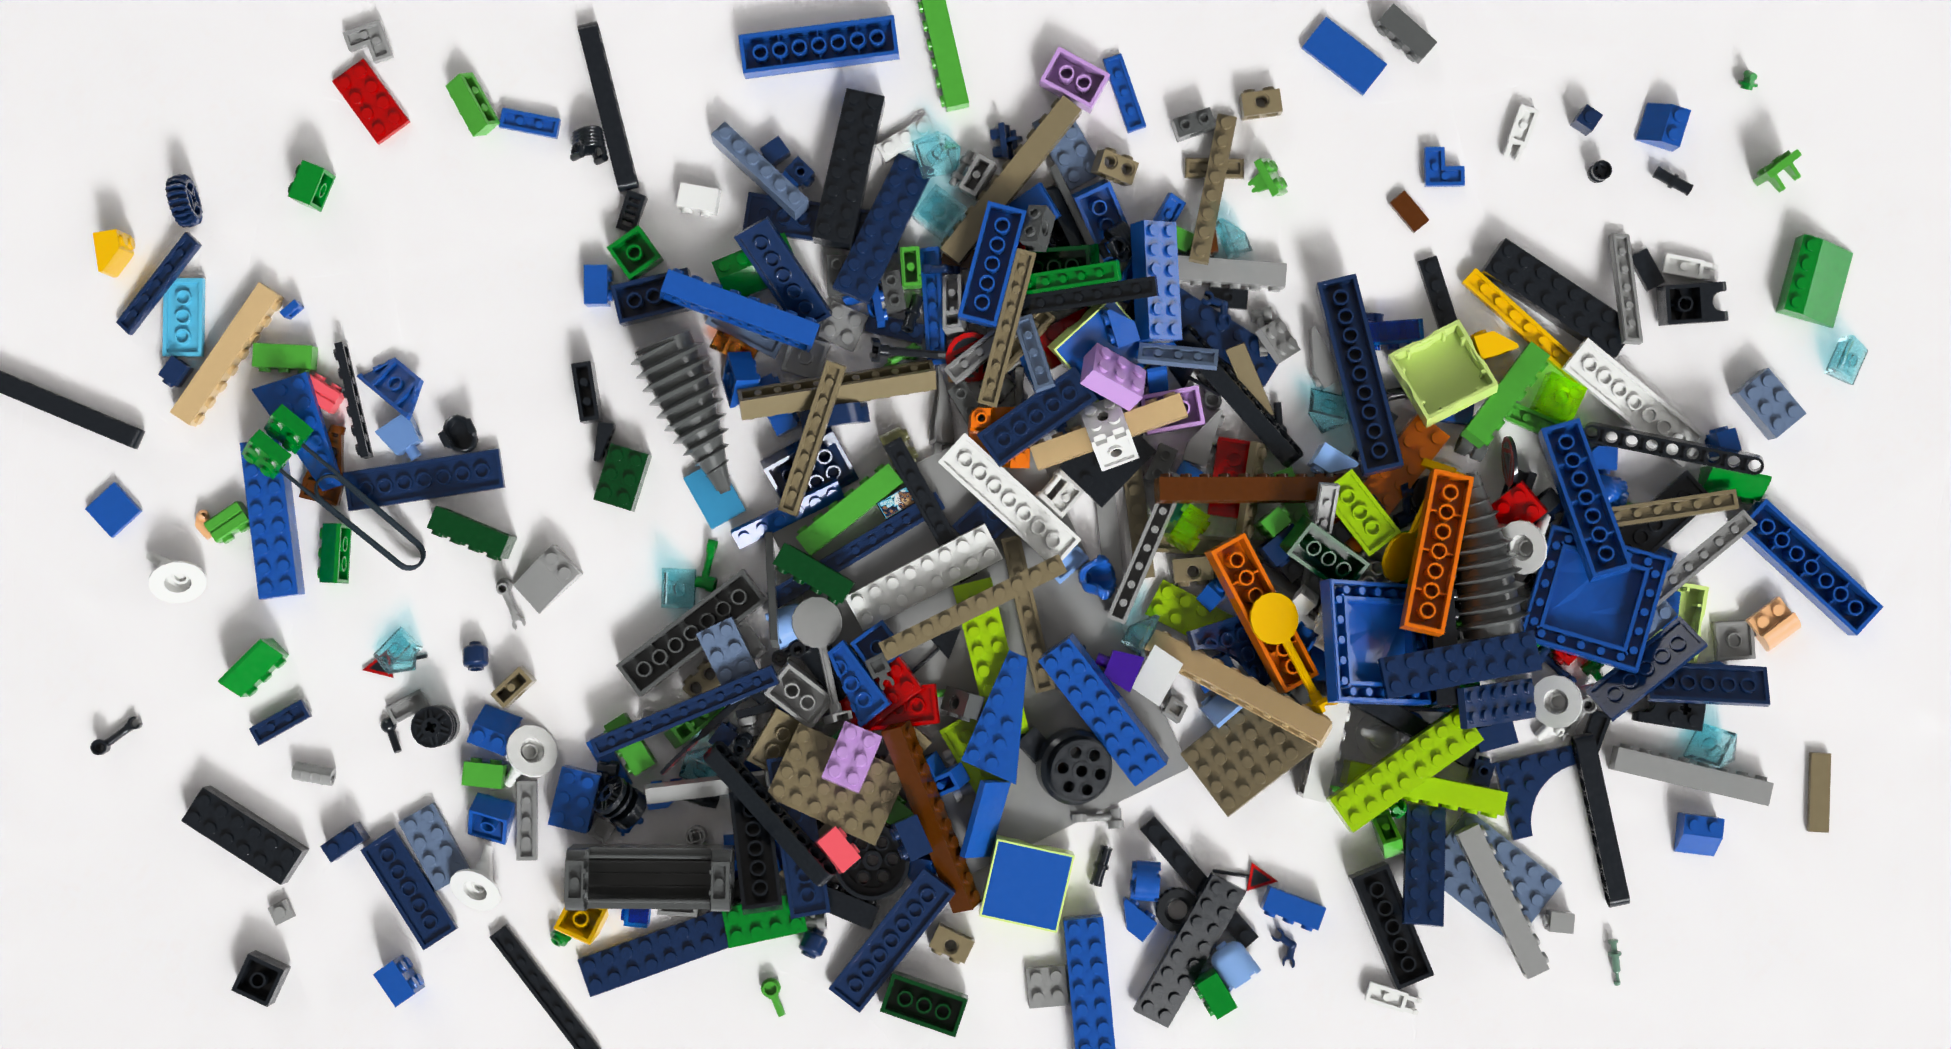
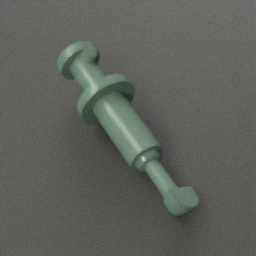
[1608,939,1622,986]

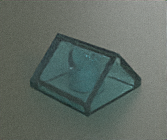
[1824,335,1868,385]
[661,568,696,608]

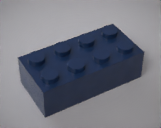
[611,267,692,327]

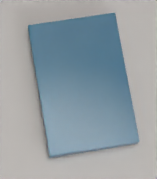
[683,468,747,530]

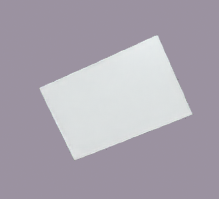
[1132,645,1183,706]

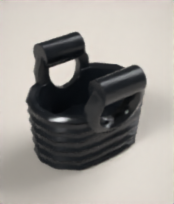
[570,125,608,165]
[1098,220,1132,262]
[438,415,478,453]

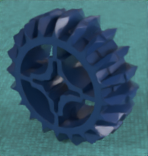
[165,174,203,228]

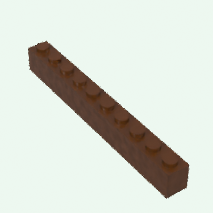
[1154,473,1344,504]
[881,720,981,913]

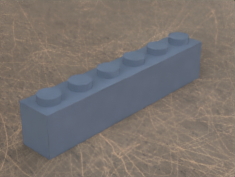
[711,122,809,220]

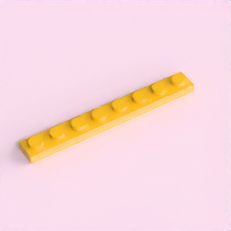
[1461,268,1581,388]

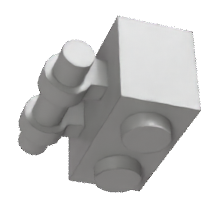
[948,150,997,201]

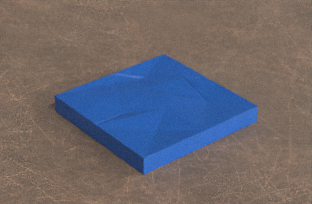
[1523,524,1671,674]
[1320,579,1432,706]

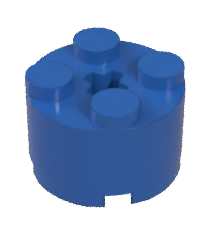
[1129,860,1161,902]

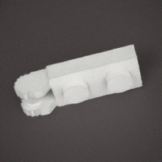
[1502,104,1539,162]
[1661,253,1719,282]
[1364,981,1423,1015]

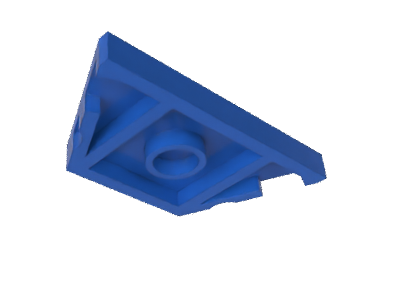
[356,357,424,420]

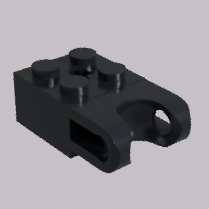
[1656,281,1729,326]
[1631,701,1706,732]

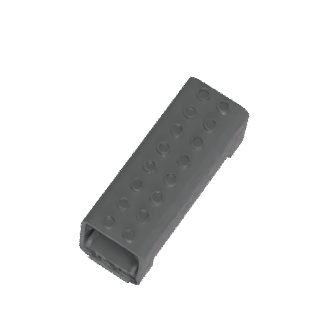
[564,844,735,912]

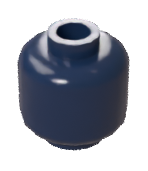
[462,641,489,671]
[799,928,828,959]

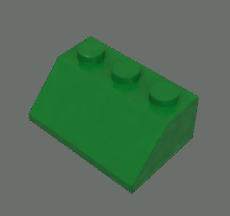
[1698,466,1772,504]
[317,523,352,584]
[218,638,289,697]

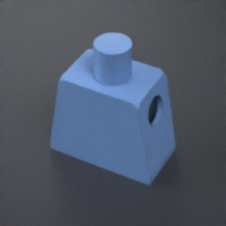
[375,414,424,461]

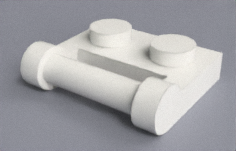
[1034,469,1084,519]

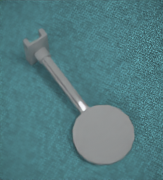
[792,597,853,725]

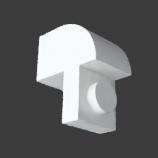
[1292,584,1319,630]

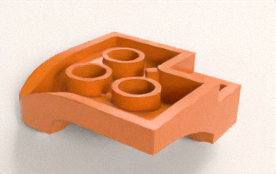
[968,406,1030,468]

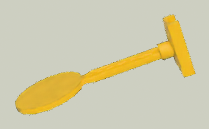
[1382,458,1465,583]
[1249,592,1338,713]

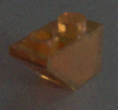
[709,330,758,359]

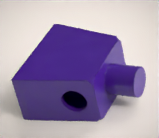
[1095,650,1144,692]

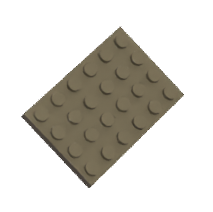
[1181,681,1318,817]
[768,723,902,846]

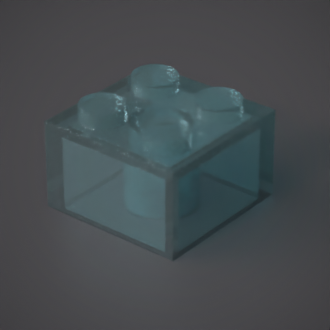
[912,184,967,241]

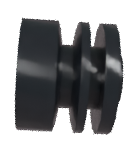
[411,705,460,748]
[594,776,647,829]

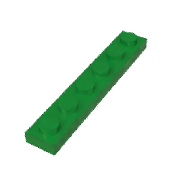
[1026,260,1122,295]

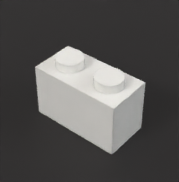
[676,182,721,218]

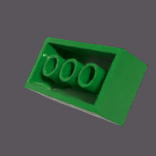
[722,892,807,948]

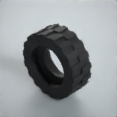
[1155,887,1196,932]

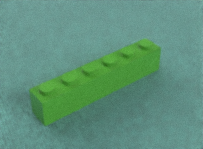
[918,0,969,112]
[1460,341,1550,449]
[796,463,903,556]

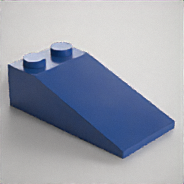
[1071,179,1128,262]

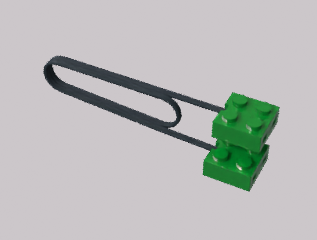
[241,404,426,571]

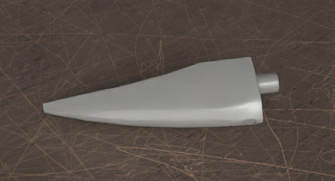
[929,366,954,454]

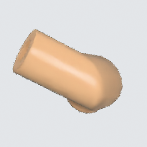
[195,510,212,540]

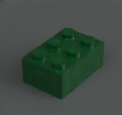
[593,443,652,512]

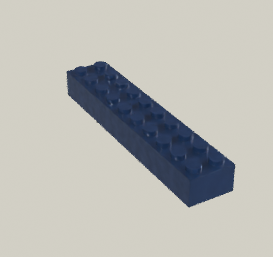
[1315,273,1404,477]

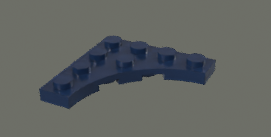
[1186,616,1272,686]
[1493,745,1576,840]

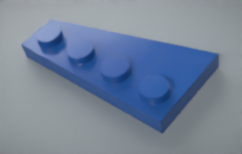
[827,640,892,728]

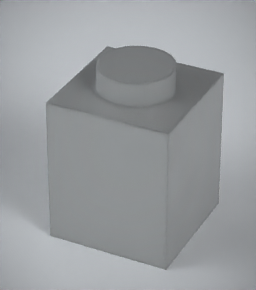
[1542,909,1575,934]

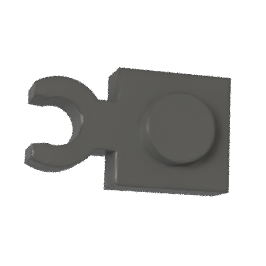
[865,652,895,690]

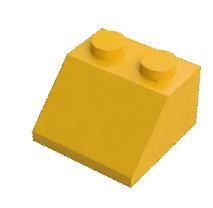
[93,229,135,278]
[1470,329,1519,360]
[553,907,609,945]

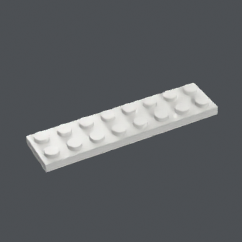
[1561,338,1707,467]
[938,433,1081,560]
[846,523,1003,631]

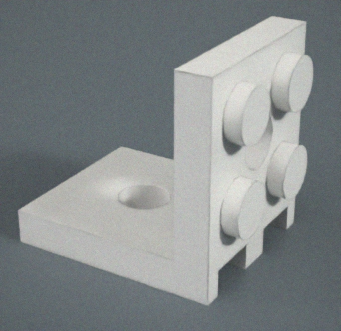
[1080,399,1139,471]

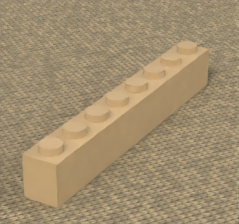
[170,282,284,427]
[1030,391,1188,471]

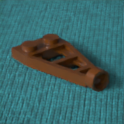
[299,424,346,507]

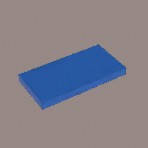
[1301,17,1387,96]
[960,780,1011,858]

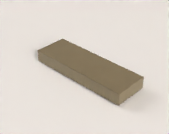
[1185,158,1244,179]

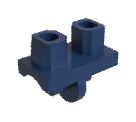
[990,122,1023,160]

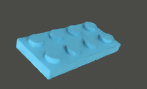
[162,278,205,357]

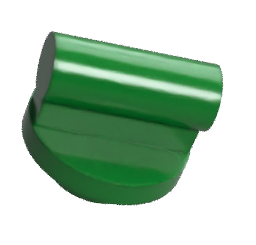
[1738,70,1758,90]
[1389,799,1407,819]
[550,930,572,947]

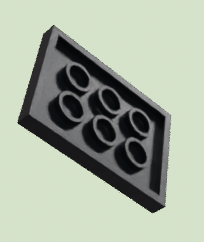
[1059,416,1156,508]

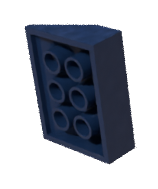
[760,427,859,499]

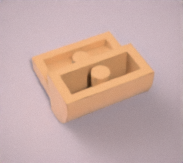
[1746,597,1801,652]

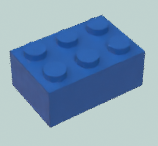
[548,765,602,834]

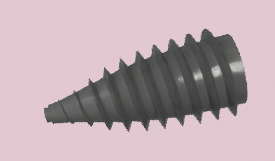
[631,331,731,494]
[1454,472,1531,639]

